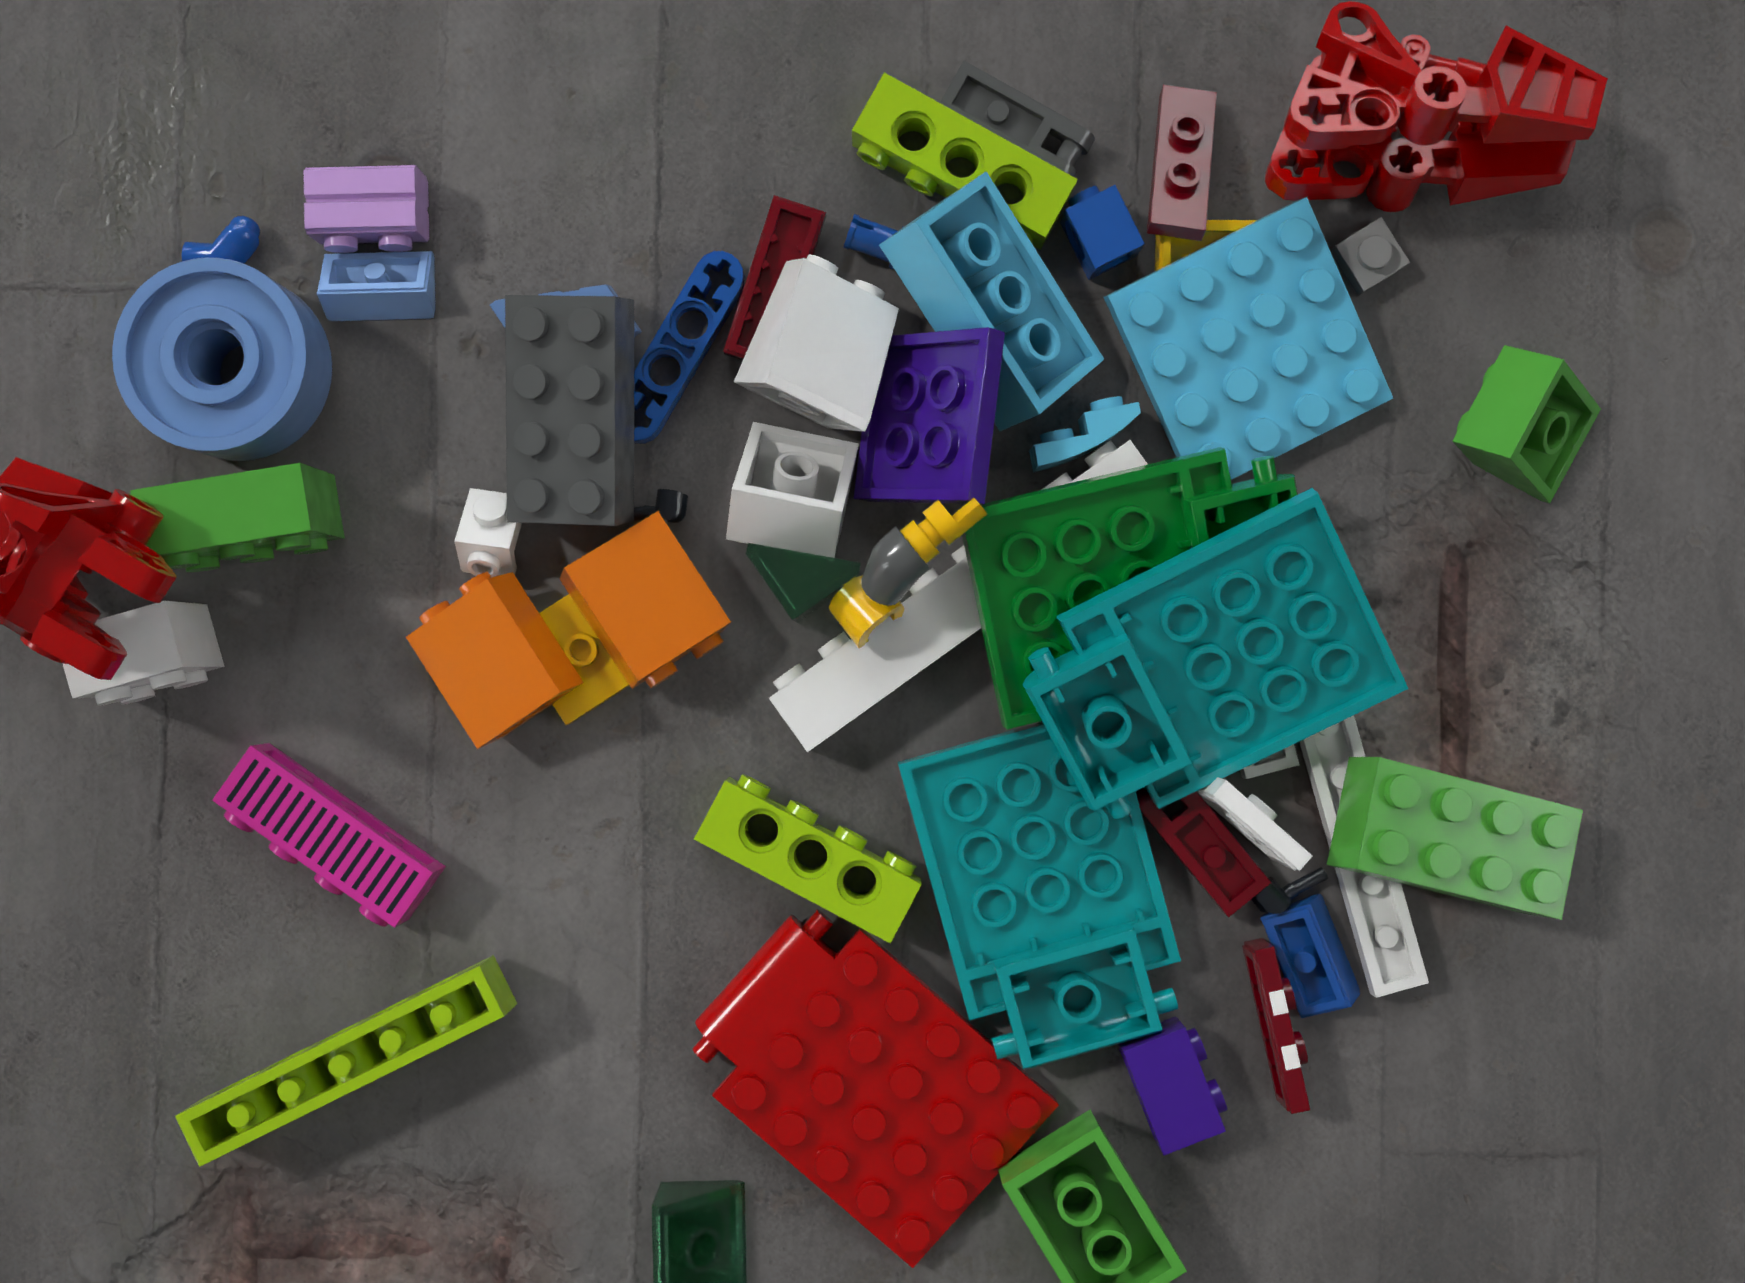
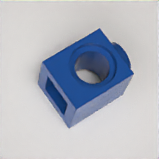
[1060,185,1145,280]

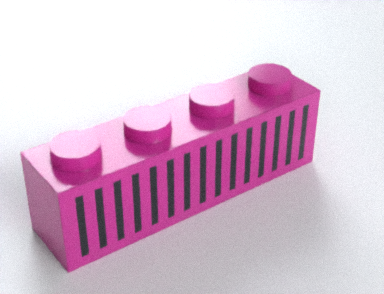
[212,743,446,928]

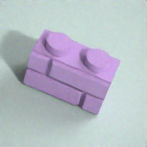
[304,165,429,253]

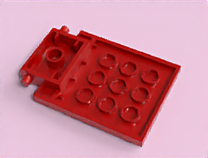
[692,909,1059,1268]

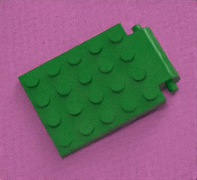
[957,447,1298,730]

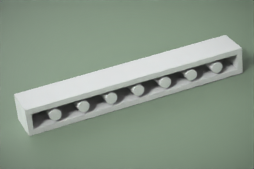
[769,440,1147,752]

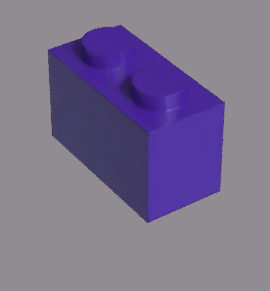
[1117,1016,1228,1155]

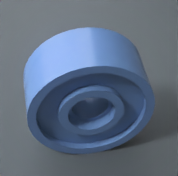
[112,257,332,461]

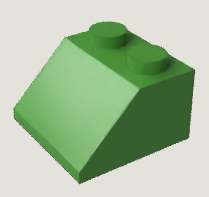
[1452,345,1601,504]

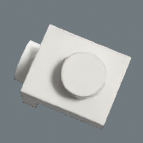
[454,488,522,577]

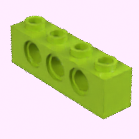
[852,72,1078,250]
[694,774,922,944]

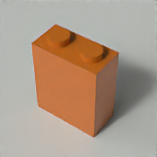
[560,511,731,689]
[406,571,584,749]

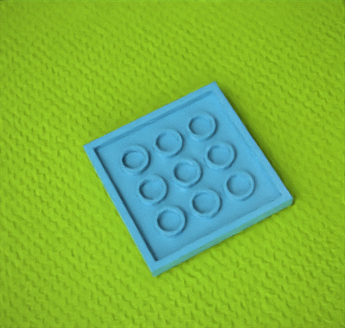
[1103,197,1393,480]

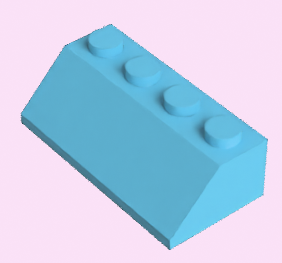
[879,171,1104,431]

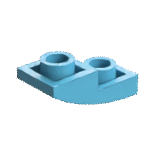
[1029,396,1141,472]

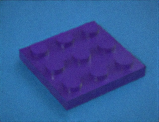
[854,327,1005,504]

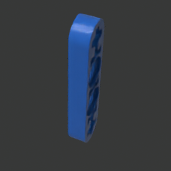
[634,251,745,444]

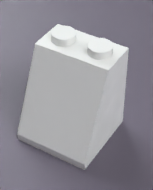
[734,254,899,432]

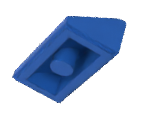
[1260,894,1360,1019]

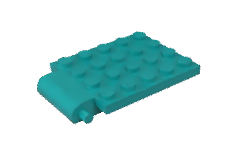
[1023,488,1409,819]
[897,722,1181,1070]

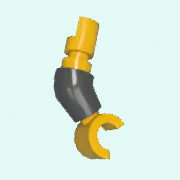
[829,498,987,649]

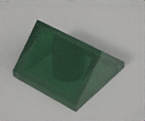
[746,543,861,623]
[652,1180,747,1283]

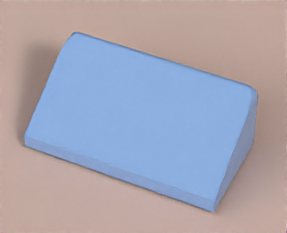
[317,251,435,321]

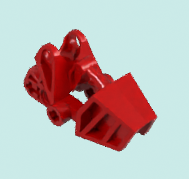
[1265,1,1608,212]
[0,457,177,680]

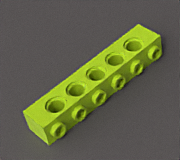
[175,955,518,1167]

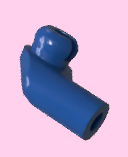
[182,216,260,264]

